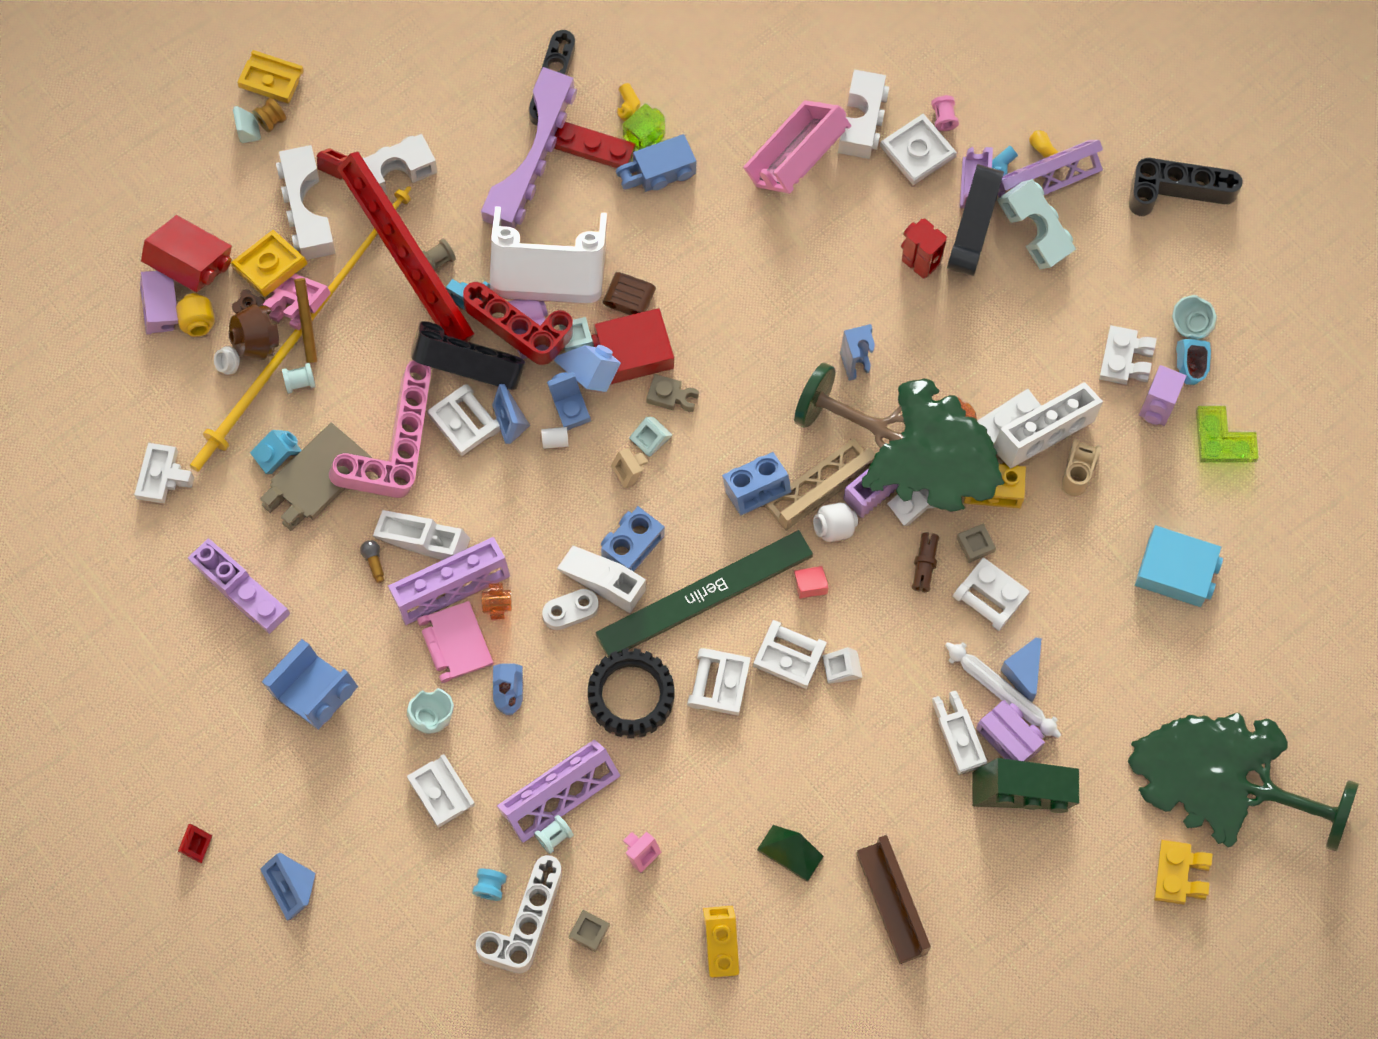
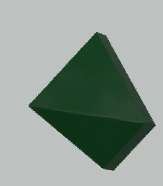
[757,825,824,882]

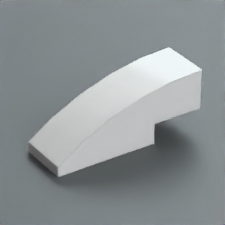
[373,510,470,560]

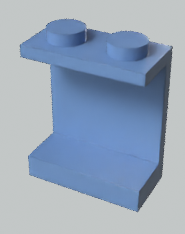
[262,639,358,730]

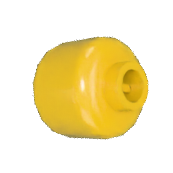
[176,293,215,337]

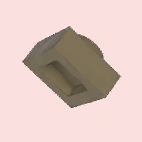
[957,523,996,563]
[569,910,610,952]

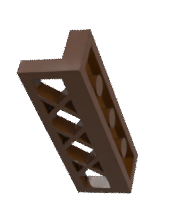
[856,835,931,964]

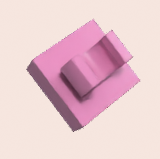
[623,832,661,873]

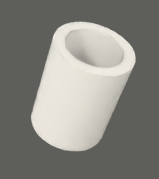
[541,427,569,449]

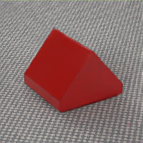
[317,148,347,180]

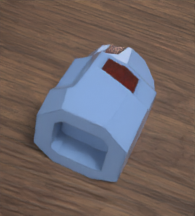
[493,664,523,715]

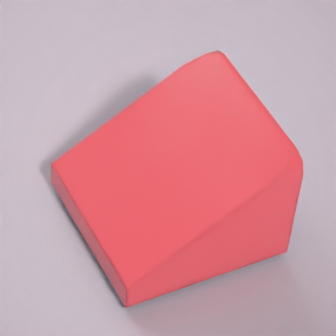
[794,566,829,599]

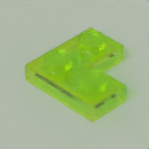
[1196,406,1259,462]

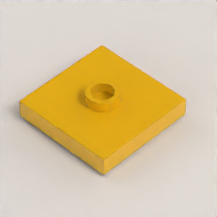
[231,230,308,297]

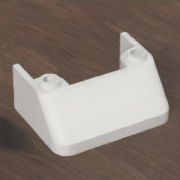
[490,207,607,303]

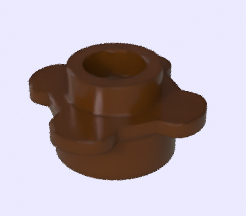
[232,289,265,313]

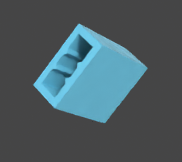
[1134,525,1223,607]

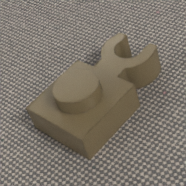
[646,374,699,412]

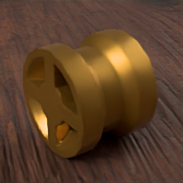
[252,98,287,133]

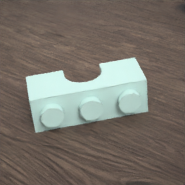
[997,179,1076,269]

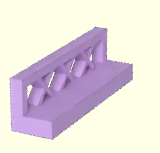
[998,140,1103,198]
[388,537,510,625]
[497,739,621,843]

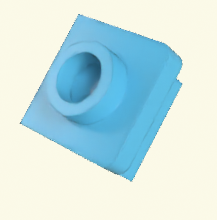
[250,430,302,474]

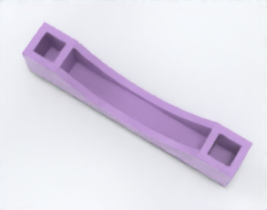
[481,67,577,229]

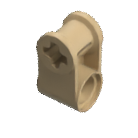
[1062,438,1102,496]

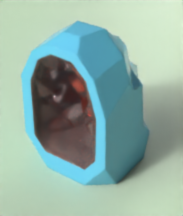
[1176,339,1211,385]

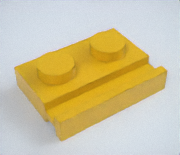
[237,50,304,104]

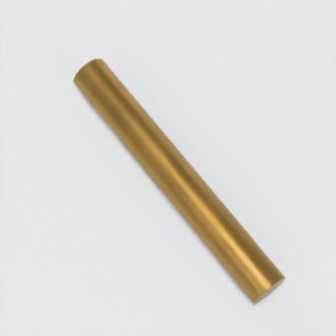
[294,278,318,363]

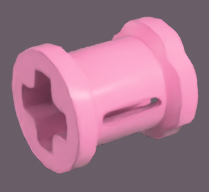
[931,95,959,131]

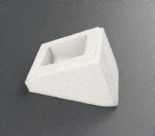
[822,647,862,684]

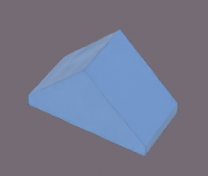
[1001,638,1042,702]

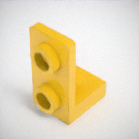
[703,906,739,978]

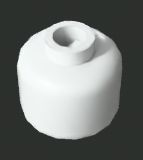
[813,502,858,542]

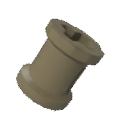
[422,238,456,272]

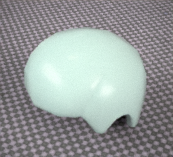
[1172,295,1217,340]
[407,688,454,734]

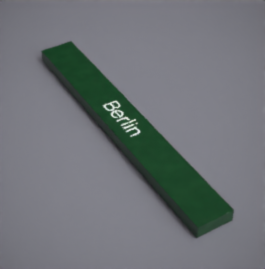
[596,530,813,657]

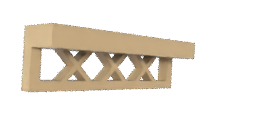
[765,438,875,531]

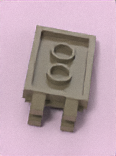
[260,422,372,531]

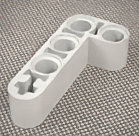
[476,855,562,974]

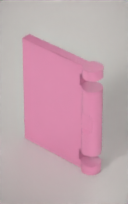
[417,601,493,683]

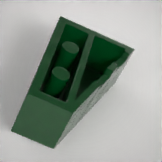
[972,758,1079,813]

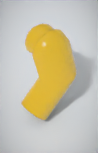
[617,83,641,121]

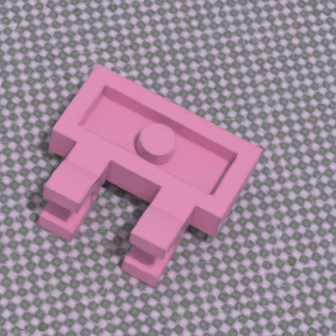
[263,274,331,330]

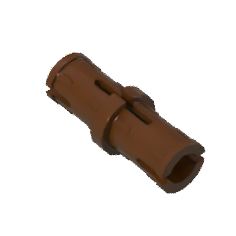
[911,532,940,593]

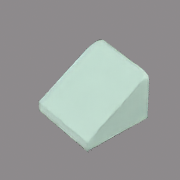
[233,106,261,143]
[629,417,672,457]

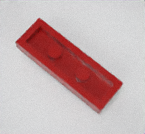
[554,122,636,168]

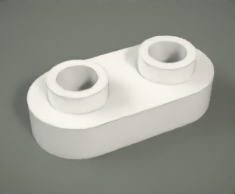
[542,589,599,630]

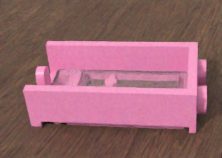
[743,100,851,194]

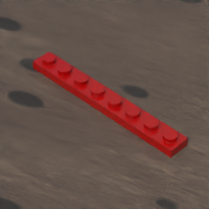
[337,151,475,342]

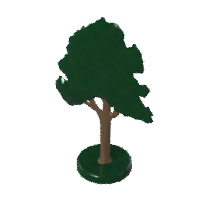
[794,363,1004,512]

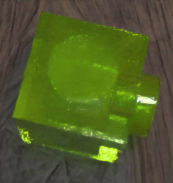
[623,103,665,150]

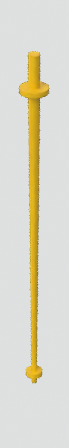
[190,186,411,472]

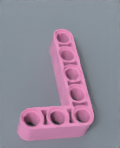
[329,360,431,498]

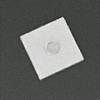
[880,113,957,185]

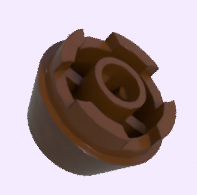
[228,304,279,360]

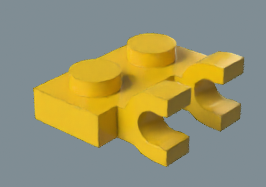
[1154,840,1213,905]

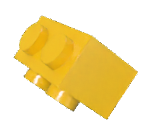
[964,463,1026,509]

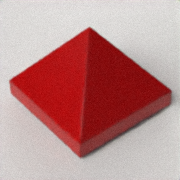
[178,824,213,863]

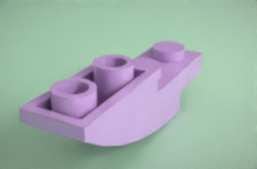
[188,538,290,634]

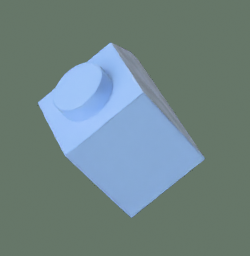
[554,345,621,392]

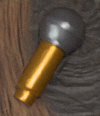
[360,540,385,583]

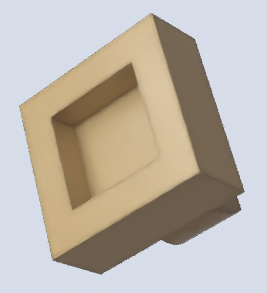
[611,448,648,488]

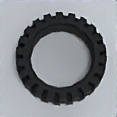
[588,648,675,738]

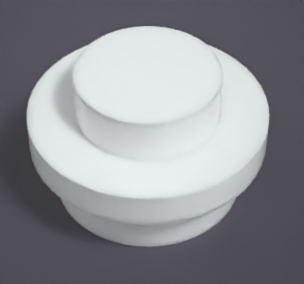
[214,346,240,375]

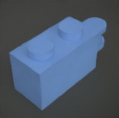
[615,134,697,192]

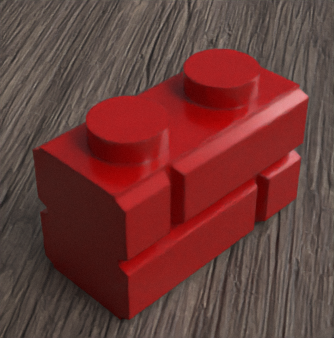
[901,218,947,279]

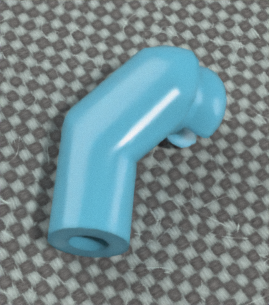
[992,145,1018,176]

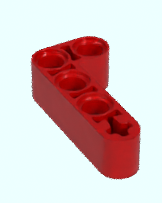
[463,282,573,365]

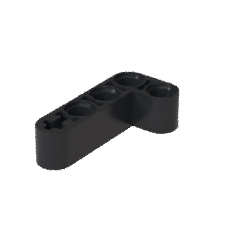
[1129,158,1243,216]
[947,164,1004,276]
[411,321,525,390]

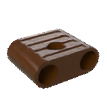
[603,272,656,315]

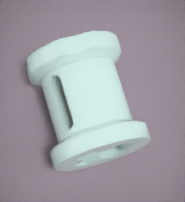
[282,363,316,394]
[534,815,574,854]

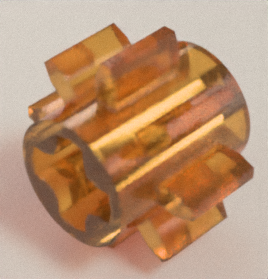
[481,583,512,620]

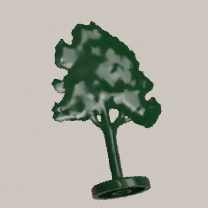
[1128,713,1359,852]

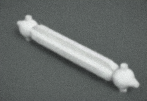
[945,642,1061,738]

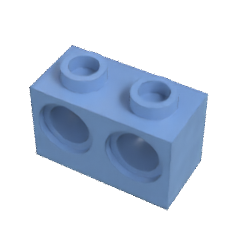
[722,452,791,516]
[601,506,665,572]

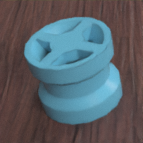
[472,868,507,901]

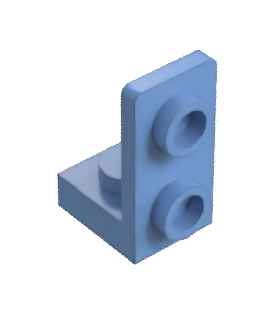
[547,372,591,430]

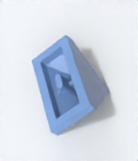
[492,384,530,444]
[260,853,316,921]

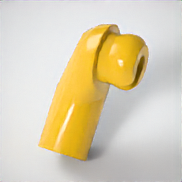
[1029,130,1059,158]

